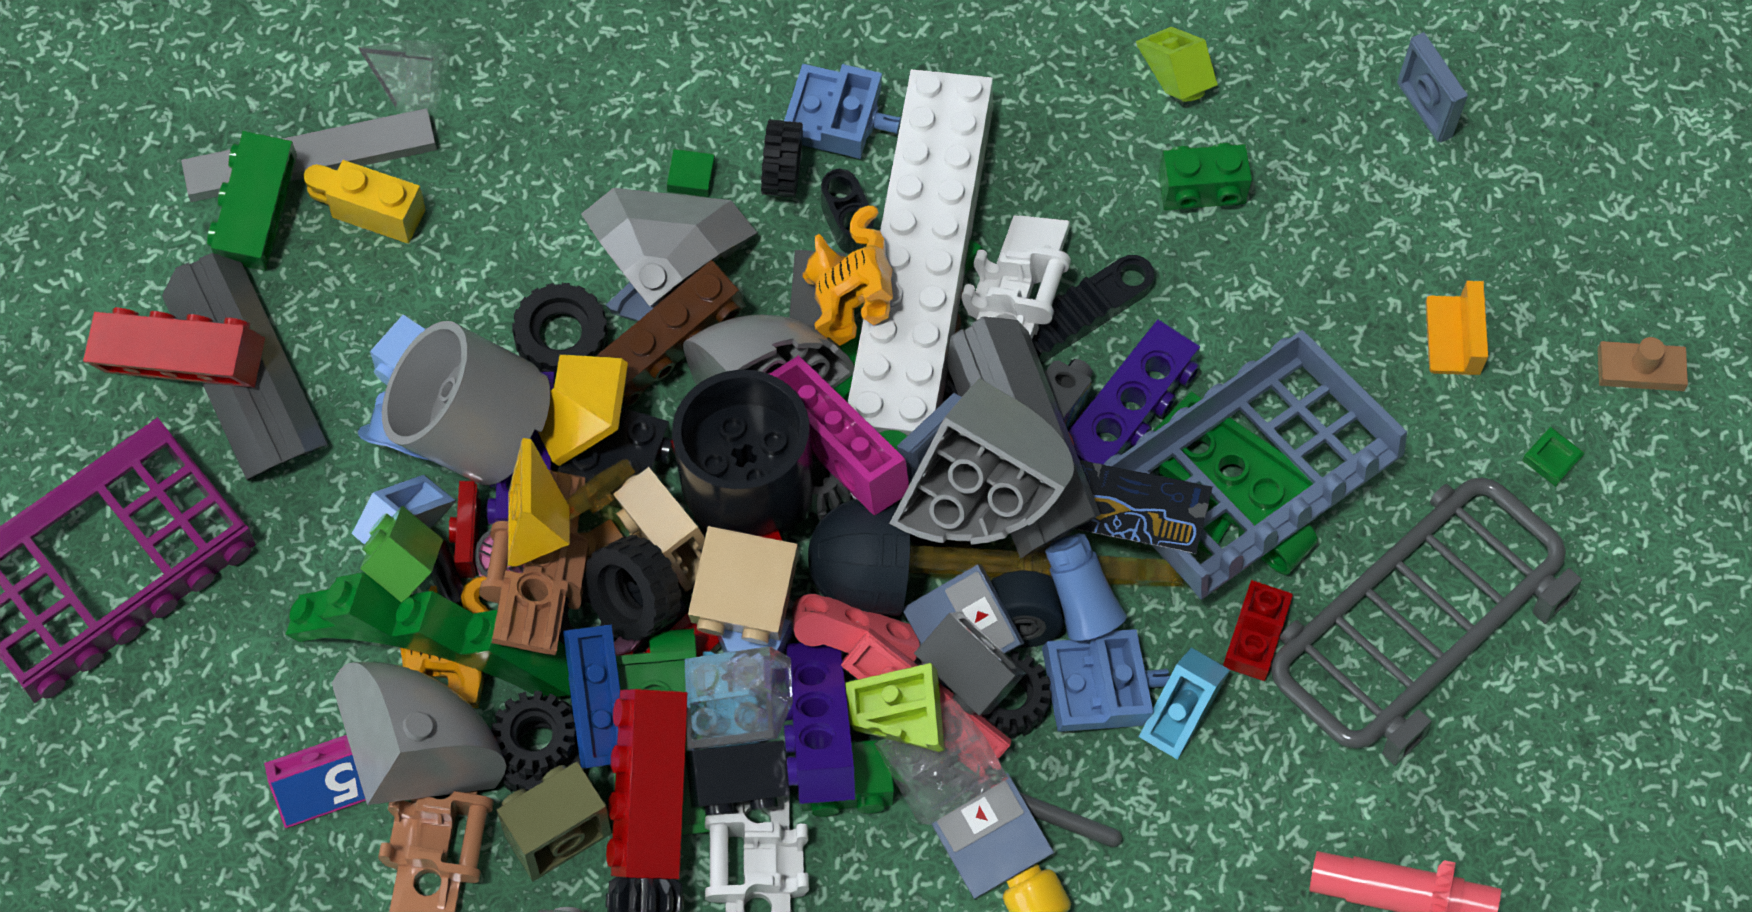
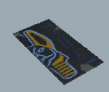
[1073,460,1213,553]

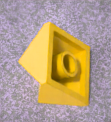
[537,355,628,466]
[508,438,570,567]

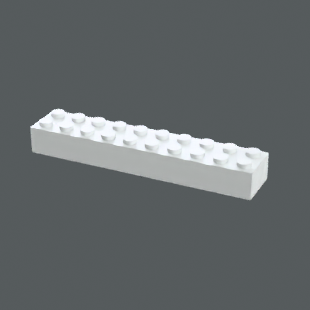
[848,69,993,436]

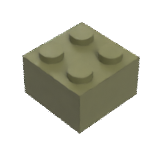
[496,762,611,882]

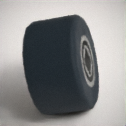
[991,570,1064,648]

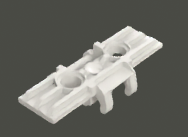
[961,216,1071,339]
[705,758,809,912]

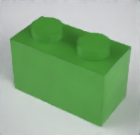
[360,506,443,603]

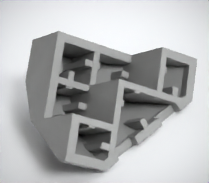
[581,188,758,308]

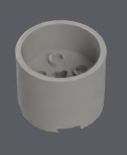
[382,321,550,485]

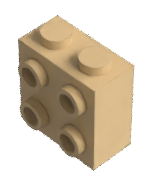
[613,467,705,592]
[688,526,799,645]

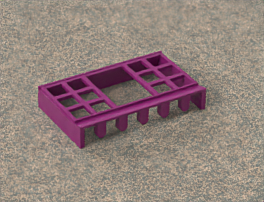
[0,417,256,703]

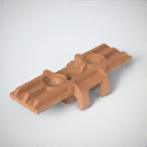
[479,470,589,655]
[378,790,494,912]

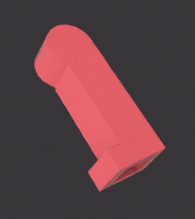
[792,594,920,662]

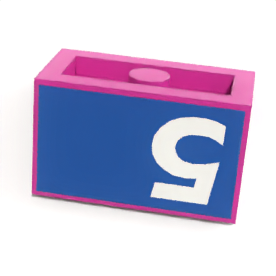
[264,735,365,828]

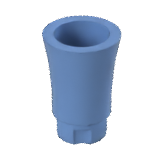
[1045,533,1127,641]

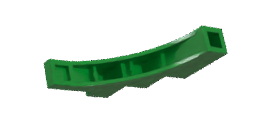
[285,572,570,697]

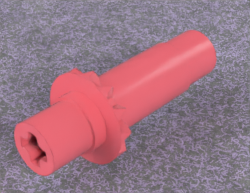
[1309,851,1502,912]

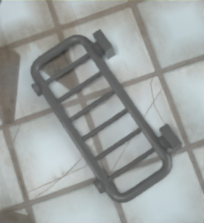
[1271,477,1582,766]

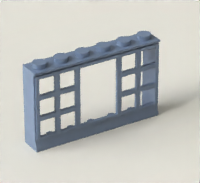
[1104,330,1407,600]

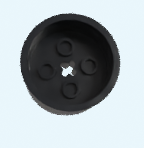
[672,370,814,536]

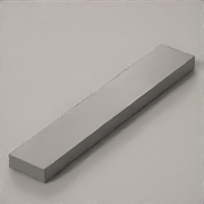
[181,108,437,202]

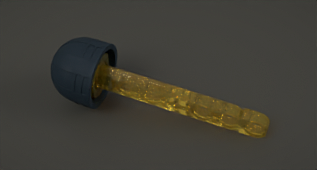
[808,499,1185,616]

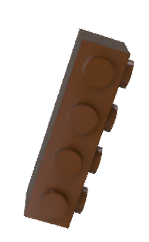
[596,260,745,408]

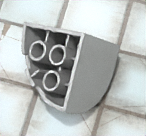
[683,314,854,389]
[889,378,1074,544]
[332,662,506,805]

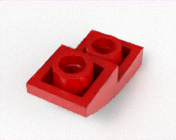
[1223,580,1293,681]

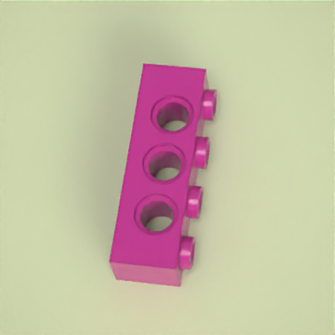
[769,355,909,515]

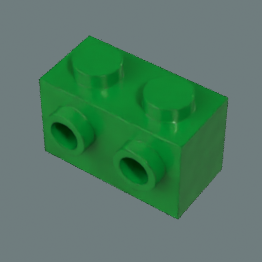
[1158,143,1252,210]

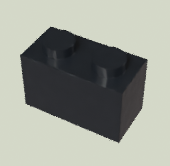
[685,740,790,815]

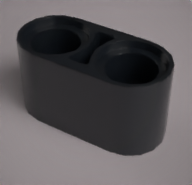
[821,169,874,254]

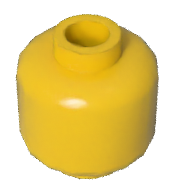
[1003,865,1071,912]

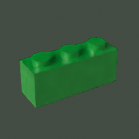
[207,131,297,271]

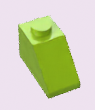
[1136,27,1218,102]

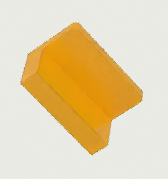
[1426,281,1488,375]

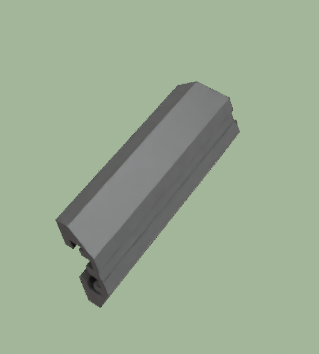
[162,253,328,481]
[946,316,1101,559]

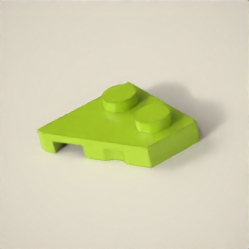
[846,663,945,752]

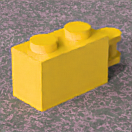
[304,160,426,244]

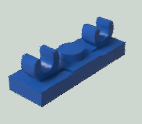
[563,624,620,768]

